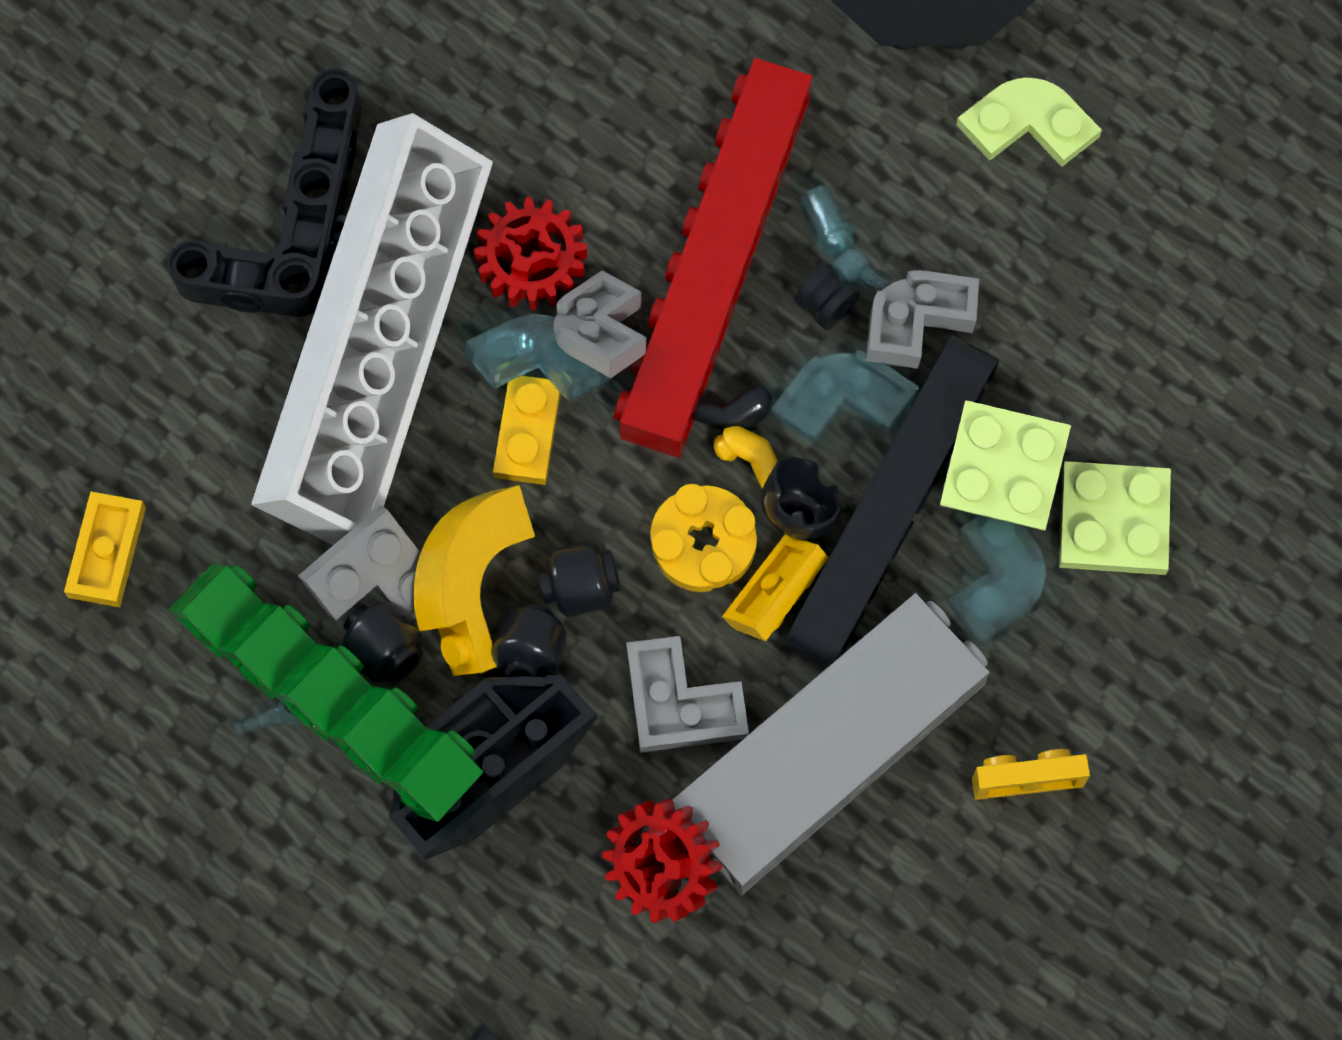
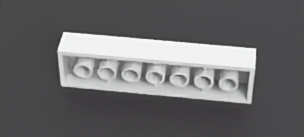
[251,113,493,545]

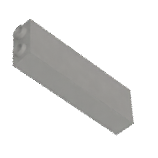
[673,593,990,896]

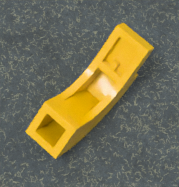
[414,485,535,676]

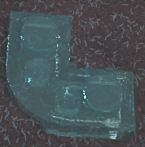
[466,314,611,401]
[771,350,919,445]
[947,515,1046,647]

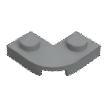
[554,270,646,378]
[866,270,979,369]

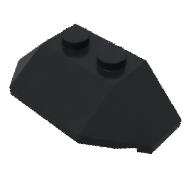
[831,0,1035,50]
[389,675,597,860]

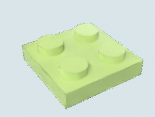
[940,400,1071,531]
[1059,461,1171,575]

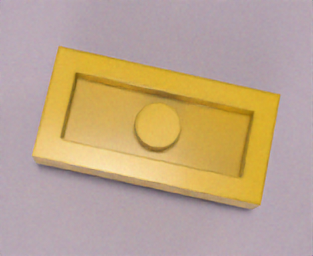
[493,374,562,485]
[64,491,146,608]
[722,535,829,641]
[972,749,1090,800]

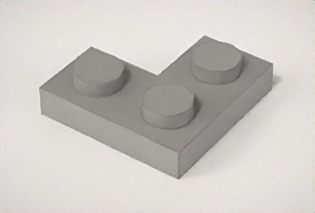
[298,506,420,621]
[626,636,749,753]

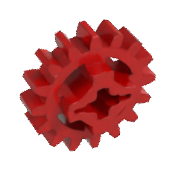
[474,197,588,310]
[602,799,722,923]

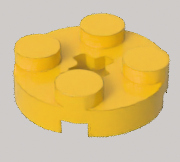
[650,484,757,592]

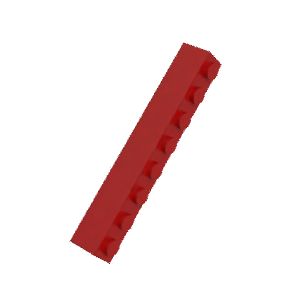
[614,58,813,458]

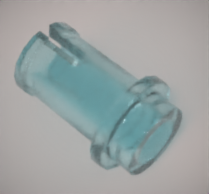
[800,186,855,255]

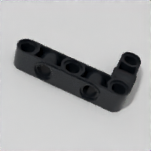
[168,68,361,317]

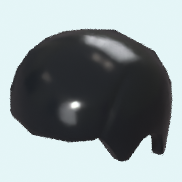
[761,456,842,541]

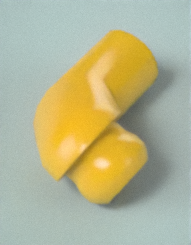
[713,426,778,489]

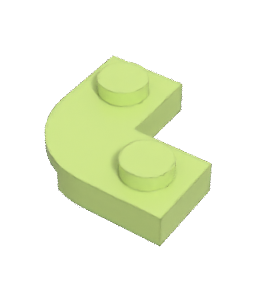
[956,78,1102,167]

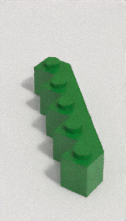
[168,564,483,822]

